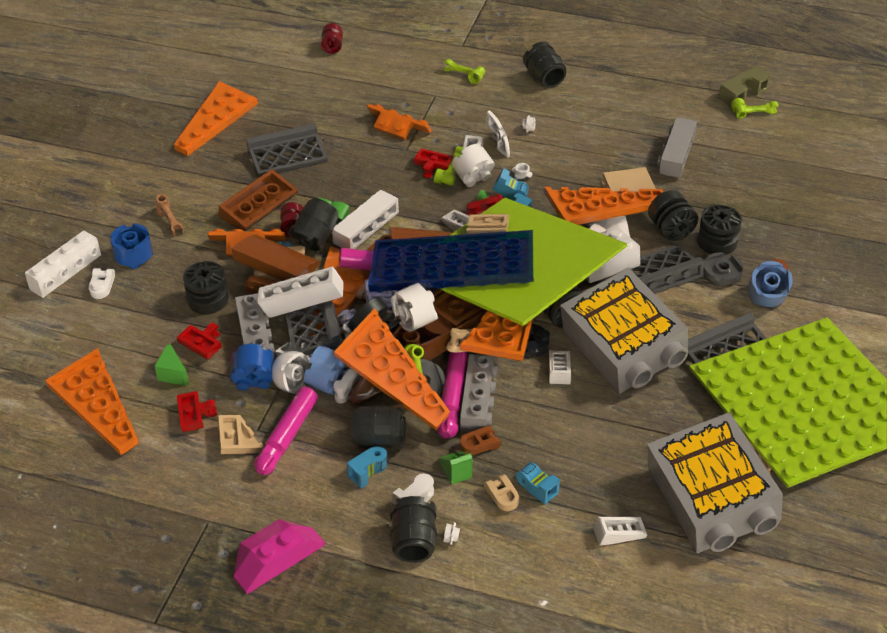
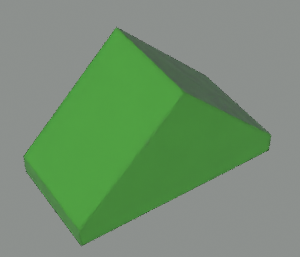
[155,344,189,386]
[438,451,472,485]

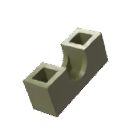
[719,66,771,106]

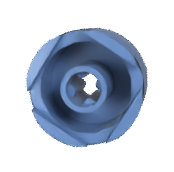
[748,261,793,307]
[304,346,347,395]

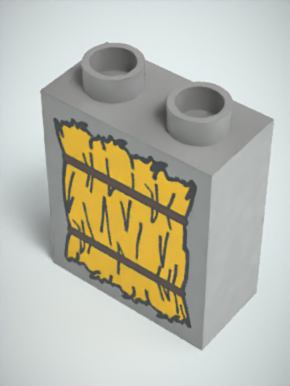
[560,267,688,394]
[647,412,783,554]

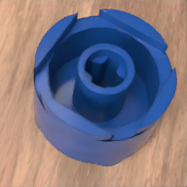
[110,224,153,269]
[230,344,274,391]

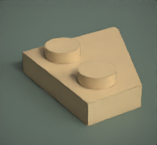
[218,415,264,454]

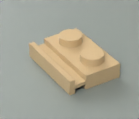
[466,214,509,237]

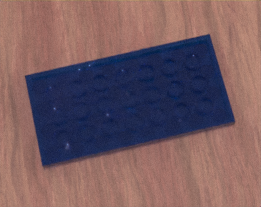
[368,230,534,293]

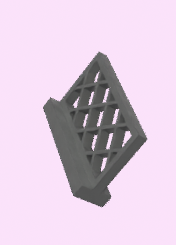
[247,124,328,177]
[615,244,704,293]
[285,300,343,355]
[687,312,767,364]

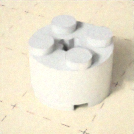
[452,144,495,188]
[391,283,438,332]

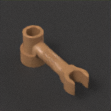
[155,194,184,236]

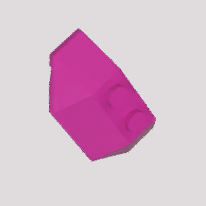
[234,519,325,594]

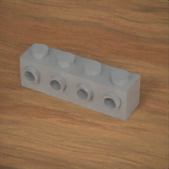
[657,117,697,178]
[235,293,275,355]
[460,354,498,433]

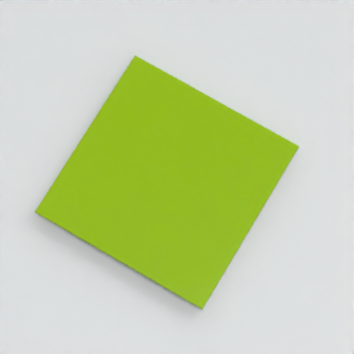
[401,198,627,326]
[689,317,887,488]

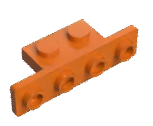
[367,104,432,140]
[208,229,286,256]

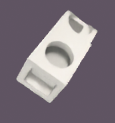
[393,474,434,505]

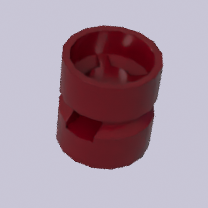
[321,23,343,54]
[280,202,304,238]

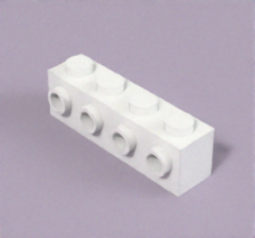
[332,190,399,249]
[25,230,101,298]
[258,266,343,318]

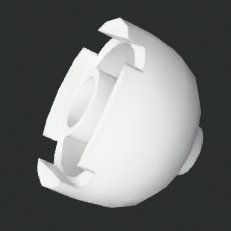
[271,351,312,394]

